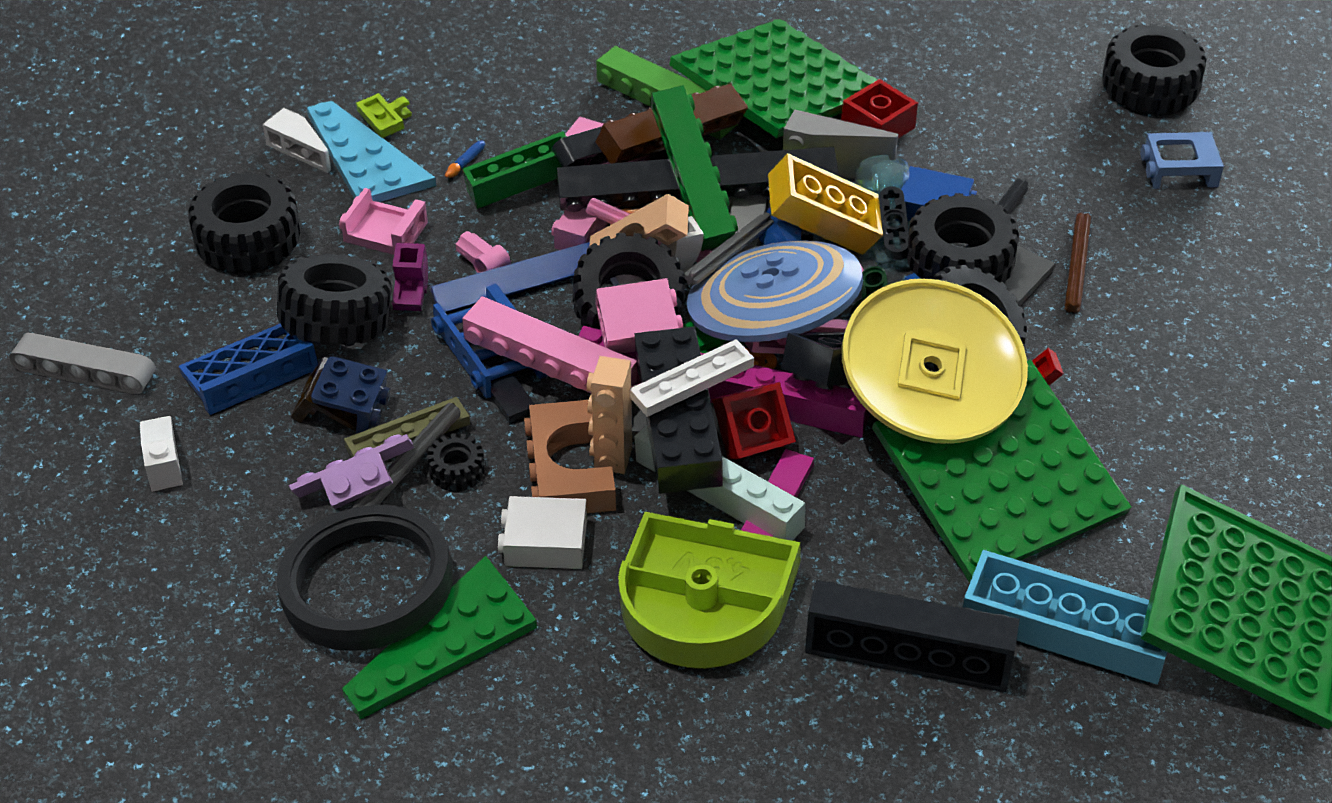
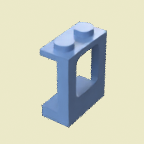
[1141,132,1223,189]

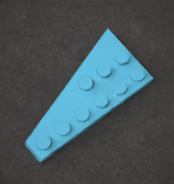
[307,101,436,202]

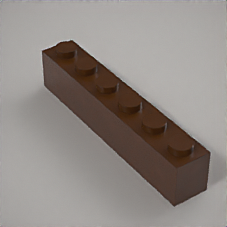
[595,83,748,164]

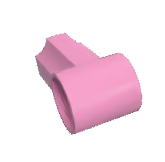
[455,231,511,273]

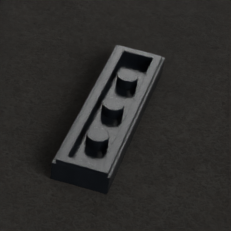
[468,342,535,424]

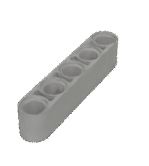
[9,333,156,394]

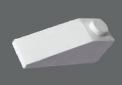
[263,108,331,173]
[140,416,183,491]

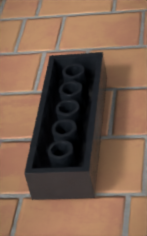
[634,326,723,494]
[805,580,1020,692]

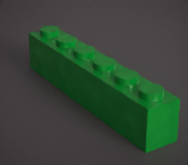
[651,85,738,251]

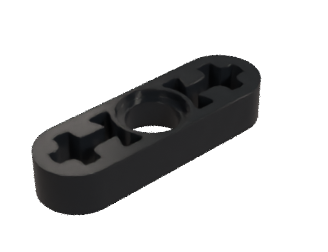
[879,186,909,260]

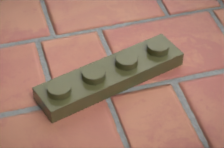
[344,397,470,458]

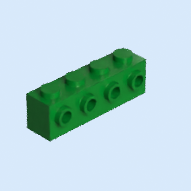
[463,131,567,209]

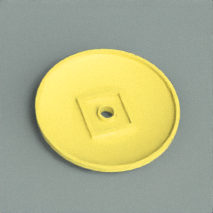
[842,279,1028,444]

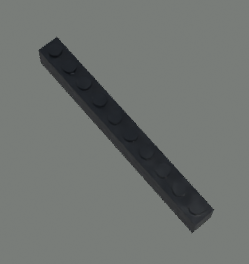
[557,146,839,212]

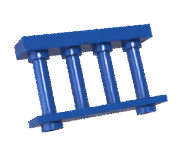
[431,284,548,398]

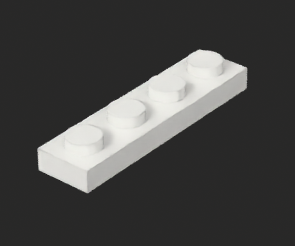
[630,339,754,417]

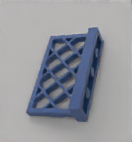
[179,324,318,415]

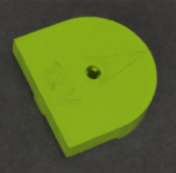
[618,512,801,668]

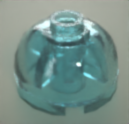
[855,155,909,205]

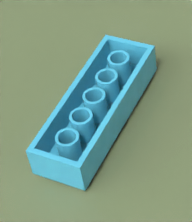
[963,550,1167,685]

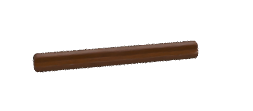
[1065,212,1091,313]

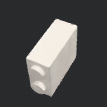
[498,496,587,569]

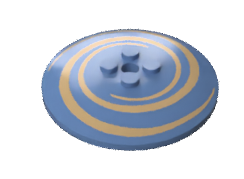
[687,240,863,342]

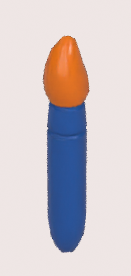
[445,140,485,178]

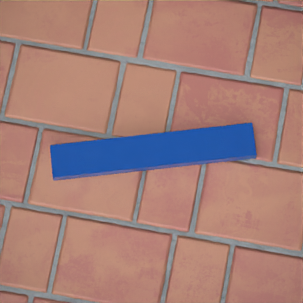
[431,242,590,314]

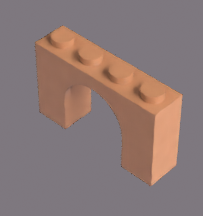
[524,400,616,513]

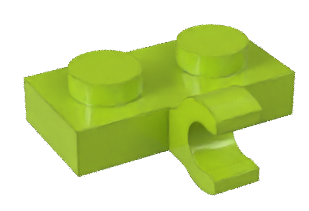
[356,93,412,138]

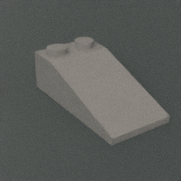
[783,109,898,179]

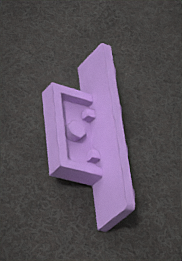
[289,434,414,509]

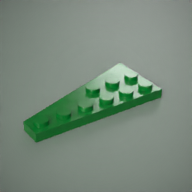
[342,556,537,720]

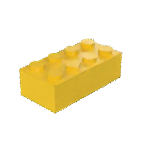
[768,153,883,255]

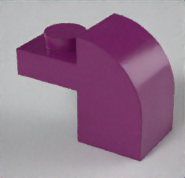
[392,243,428,311]

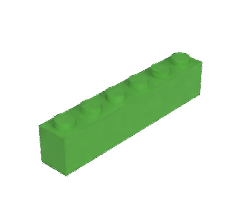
[596,46,738,139]

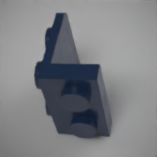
[311,357,390,434]

